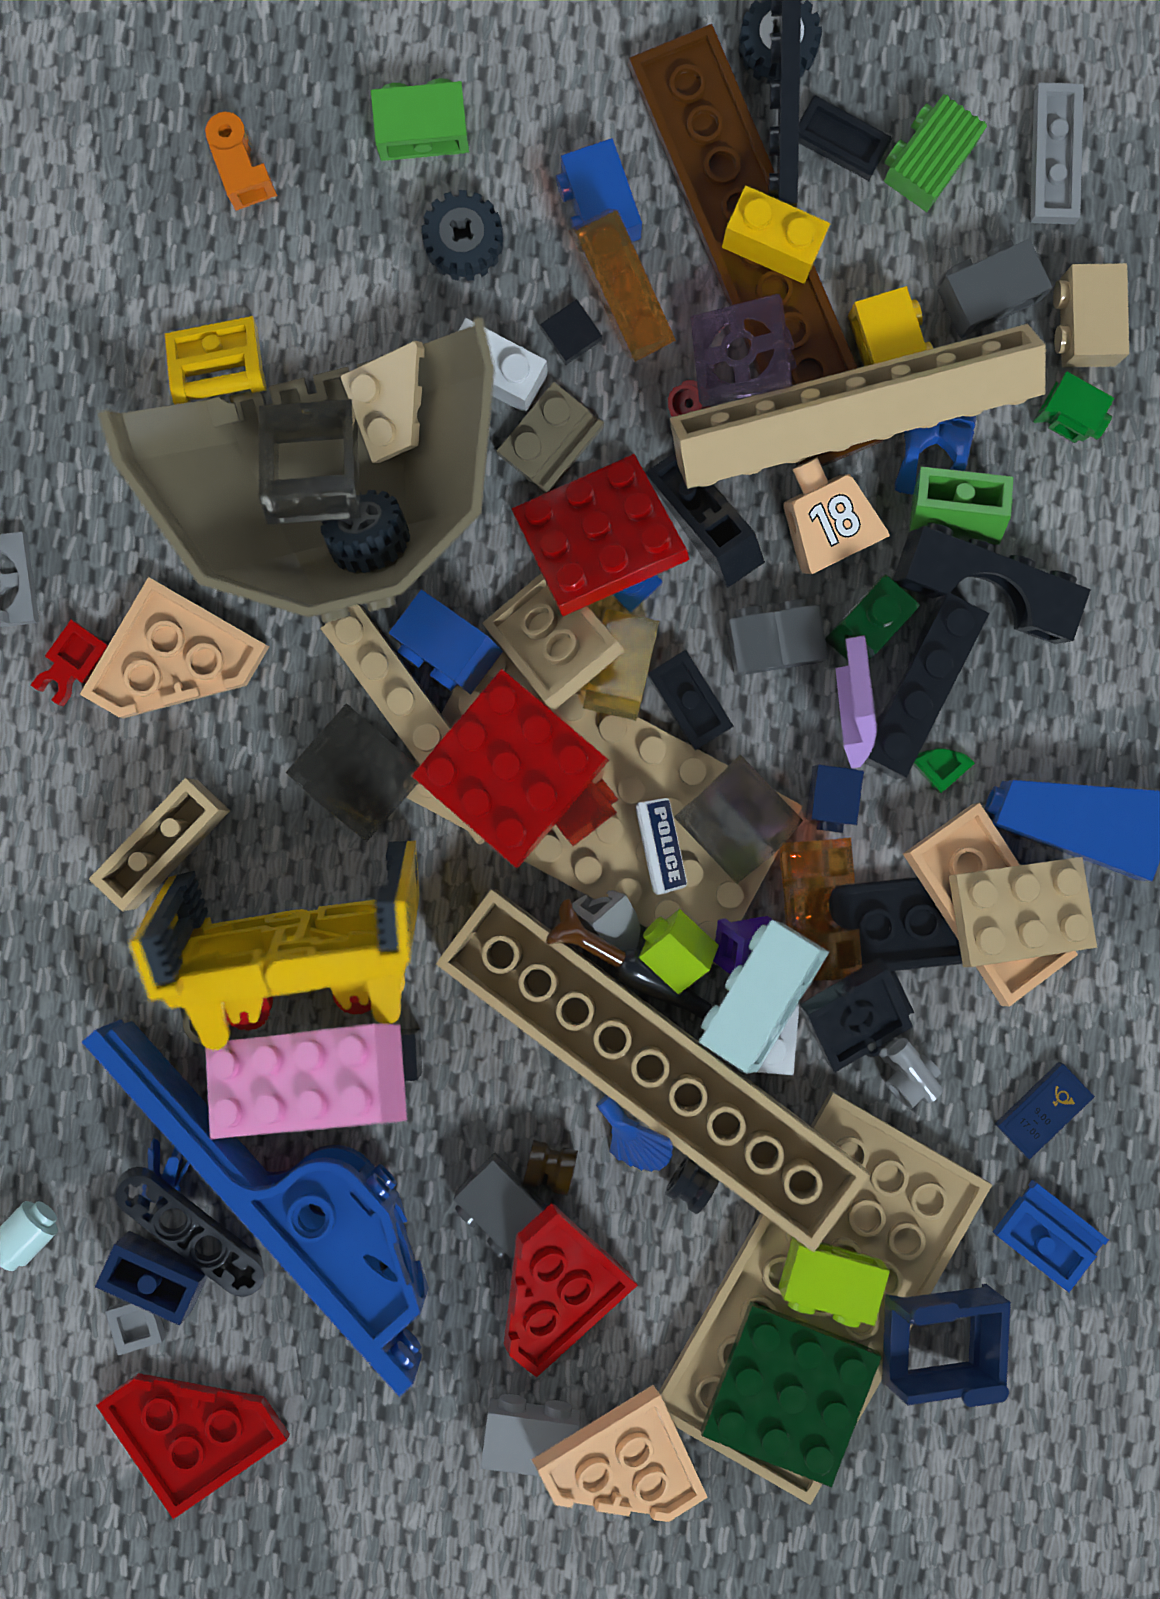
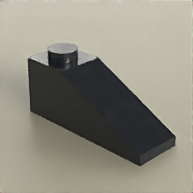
[645,452,765,588]

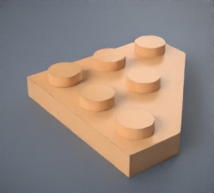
[80,577,269,718]
[531,1385,708,1522]

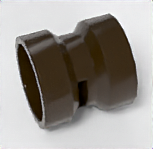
[523,1140,578,1196]

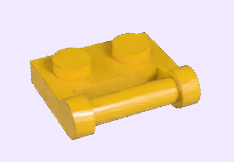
[165,316,267,405]

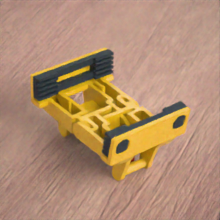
[129,840,420,1050]

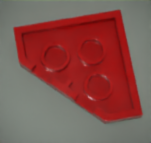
[504,1203,638,1378]
[96,1373,290,1519]

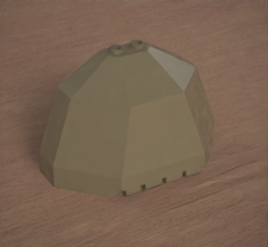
[98,317,494,623]

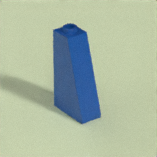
[985,780,1160,881]

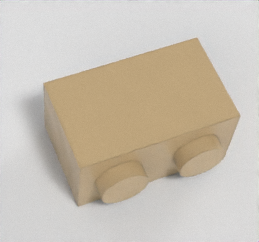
[1053,263,1129,367]

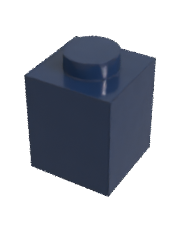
[805,764,864,833]

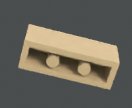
[89,778,230,911]

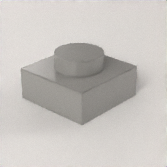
[105,1302,167,1356]

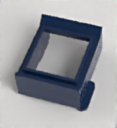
[882,1284,1011,1407]

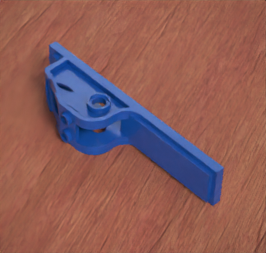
[82,1019,429,1397]

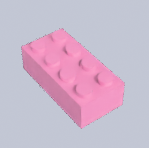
[206,1024,407,1139]

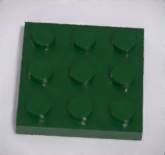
[701,1301,882,1488]

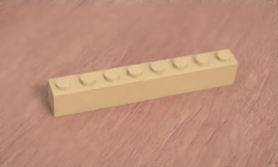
[670,324,1045,488]

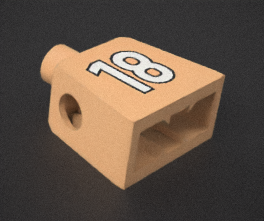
[784,457,890,574]

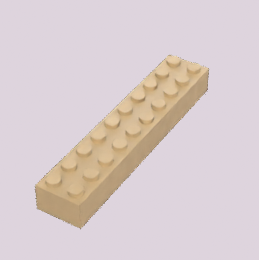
[436,889,870,1252]

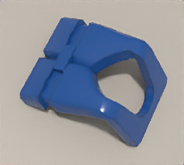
[894,416,976,495]

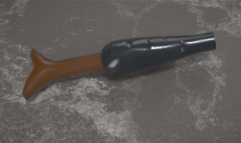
[546,899,712,1019]

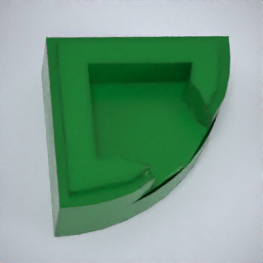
[913,748,975,793]

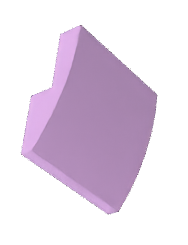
[835,636,876,769]

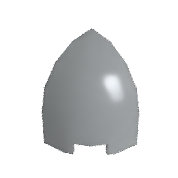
[572,890,640,967]

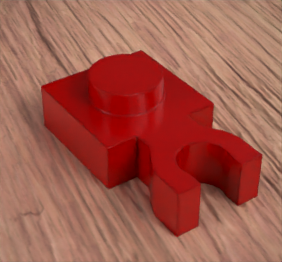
[30,620,108,707]

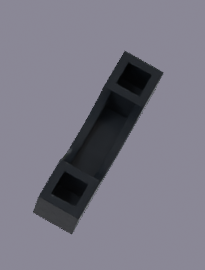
[893,523,1091,644]
[864,593,990,779]

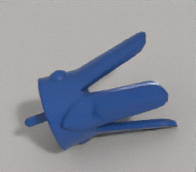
[142,1138,190,1203]

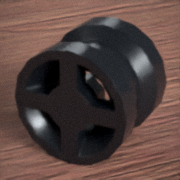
[665,1156,719,1214]

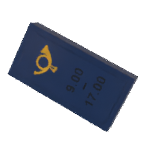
[994,1062,1095,1160]

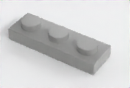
[1030,82,1084,225]

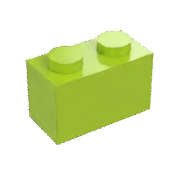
[778,1236,890,1327]

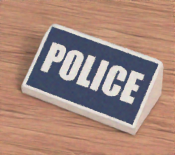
[635,798,687,895]

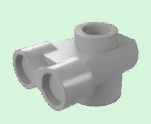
[874,1037,944,1109]

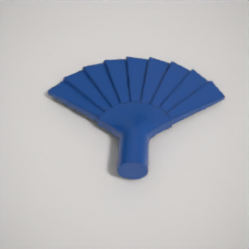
[596,1095,673,1172]

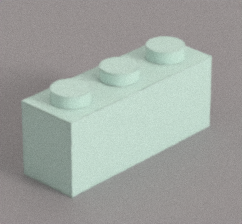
[699,920,829,1073]

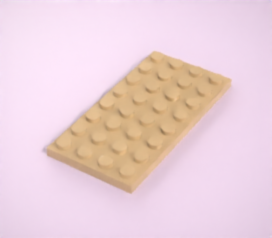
[398,636,803,965]
[659,1091,992,1505]

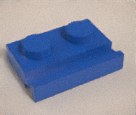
[992,1180,1109,1293]

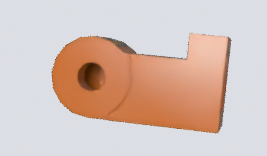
[205,112,277,211]

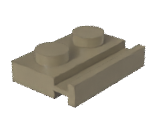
[497,382,604,493]

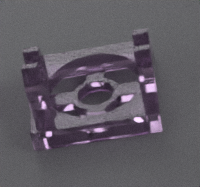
[690,294,797,407]

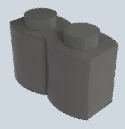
[726,599,828,676]

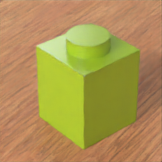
[639,909,719,994]

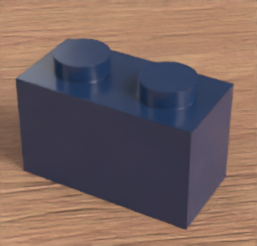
[95,1231,208,1326]

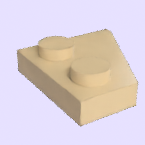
[340,341,425,463]

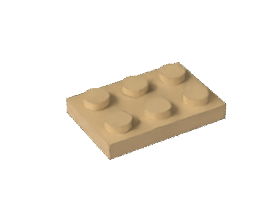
[482,574,625,711]
[949,857,1097,967]

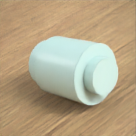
[0,1201,58,1271]

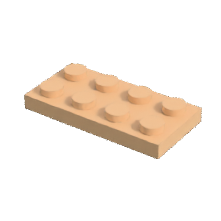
[903,803,1078,1007]

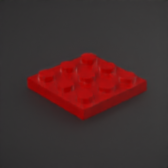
[511,454,690,617]
[411,669,609,868]

